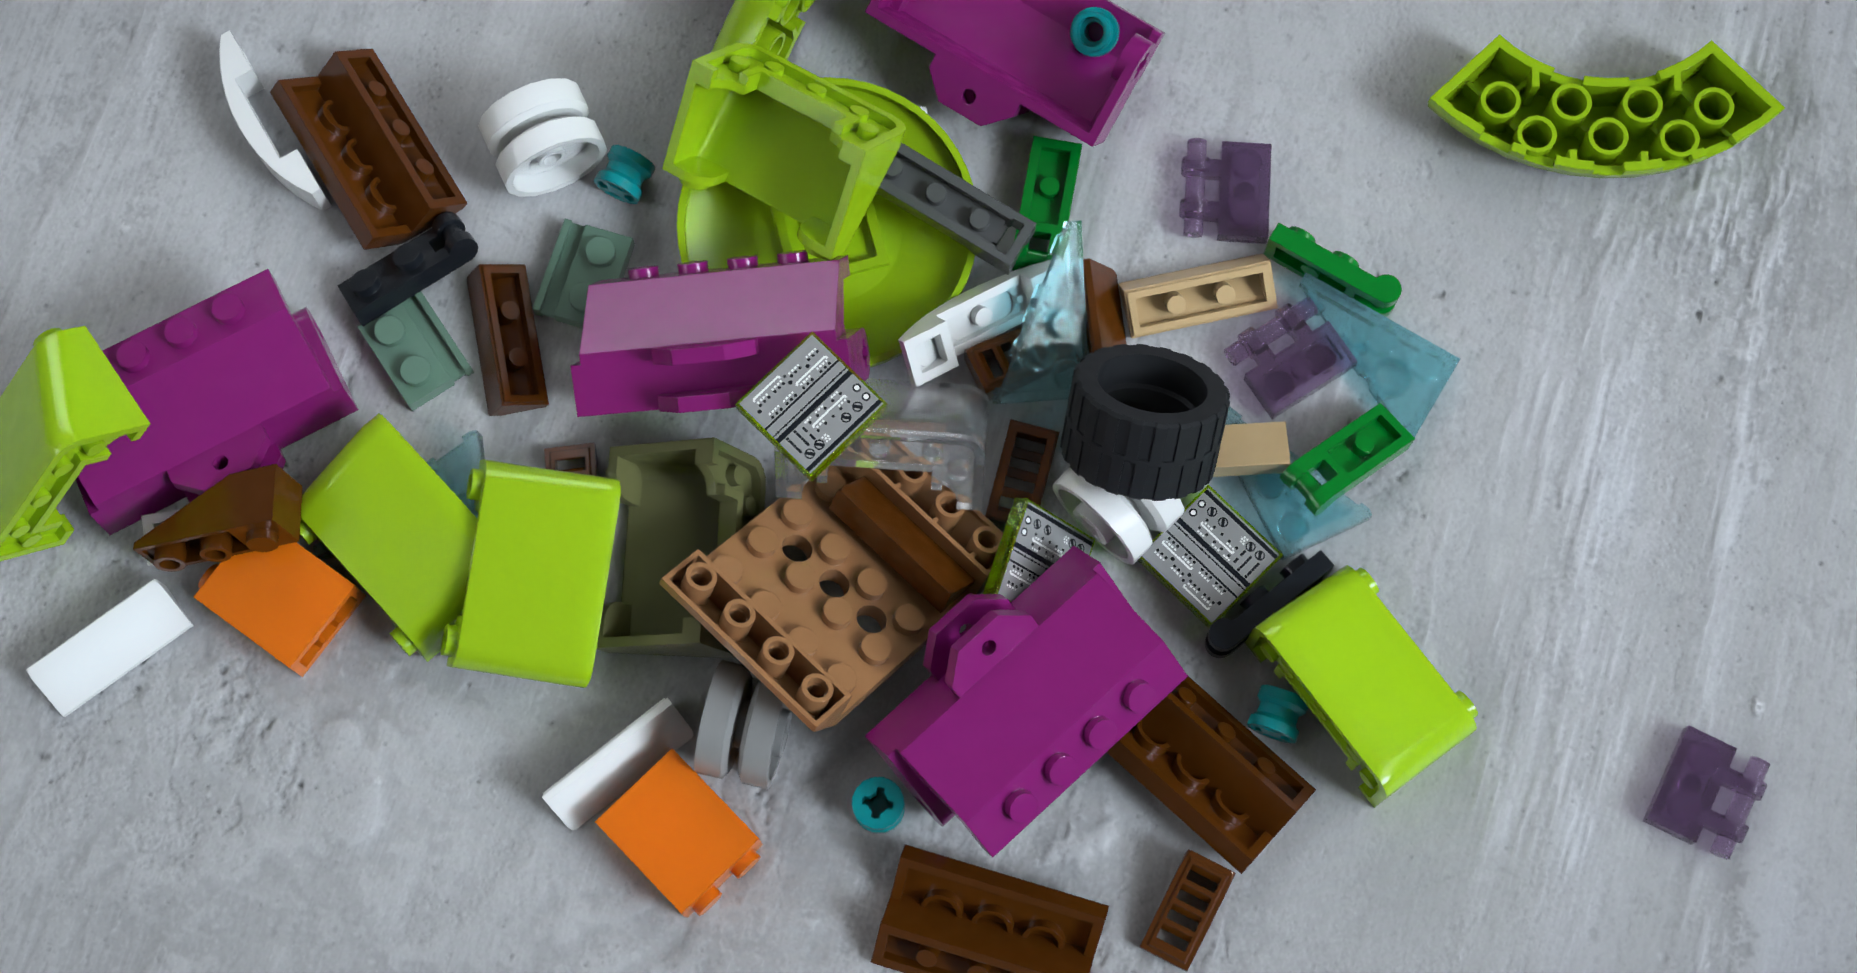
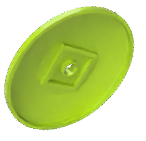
[677,77,975,368]

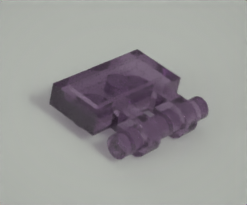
[1179,138,1272,244]
[1224,297,1358,420]
[1643,725,1770,860]

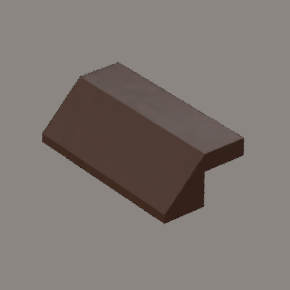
[270,48,467,250]
[1107,676,1316,874]
[871,844,1109,973]

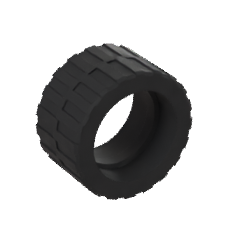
[1060,344,1230,501]

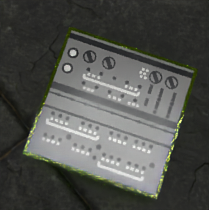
[735,331,888,482]
[1137,485,1283,629]
[983,498,1096,602]

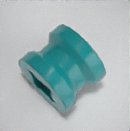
[594,145,655,204]
[1246,685,1308,744]
[852,777,905,834]

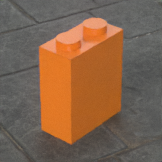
[194,542,366,677]
[595,748,763,918]

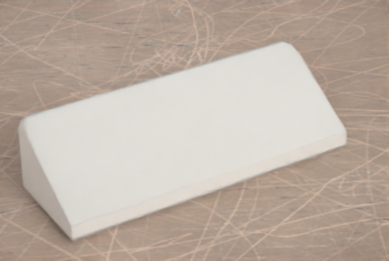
[26,579,194,717]
[542,698,694,831]

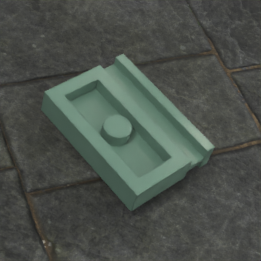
[532,218,635,329]
[357,291,474,411]

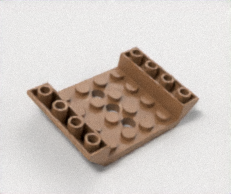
[659,413,1014,732]

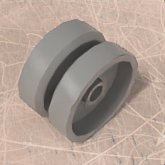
[694,660,792,790]

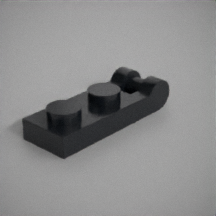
[337,212,478,326]
[1205,550,1334,658]

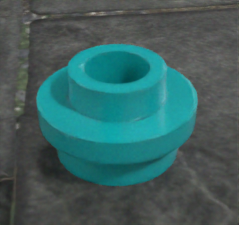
[1070,7,1120,57]

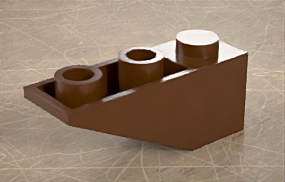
[133,464,303,572]

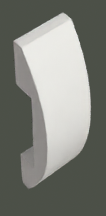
[219,30,332,211]
[898,256,1083,387]

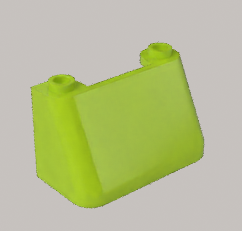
[662,43,906,260]
[0,326,150,561]
[300,413,477,662]
[441,459,621,688]
[1245,565,1478,808]

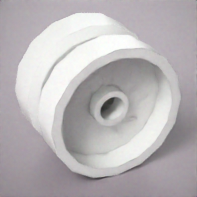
[478,78,607,197]
[1053,467,1185,565]

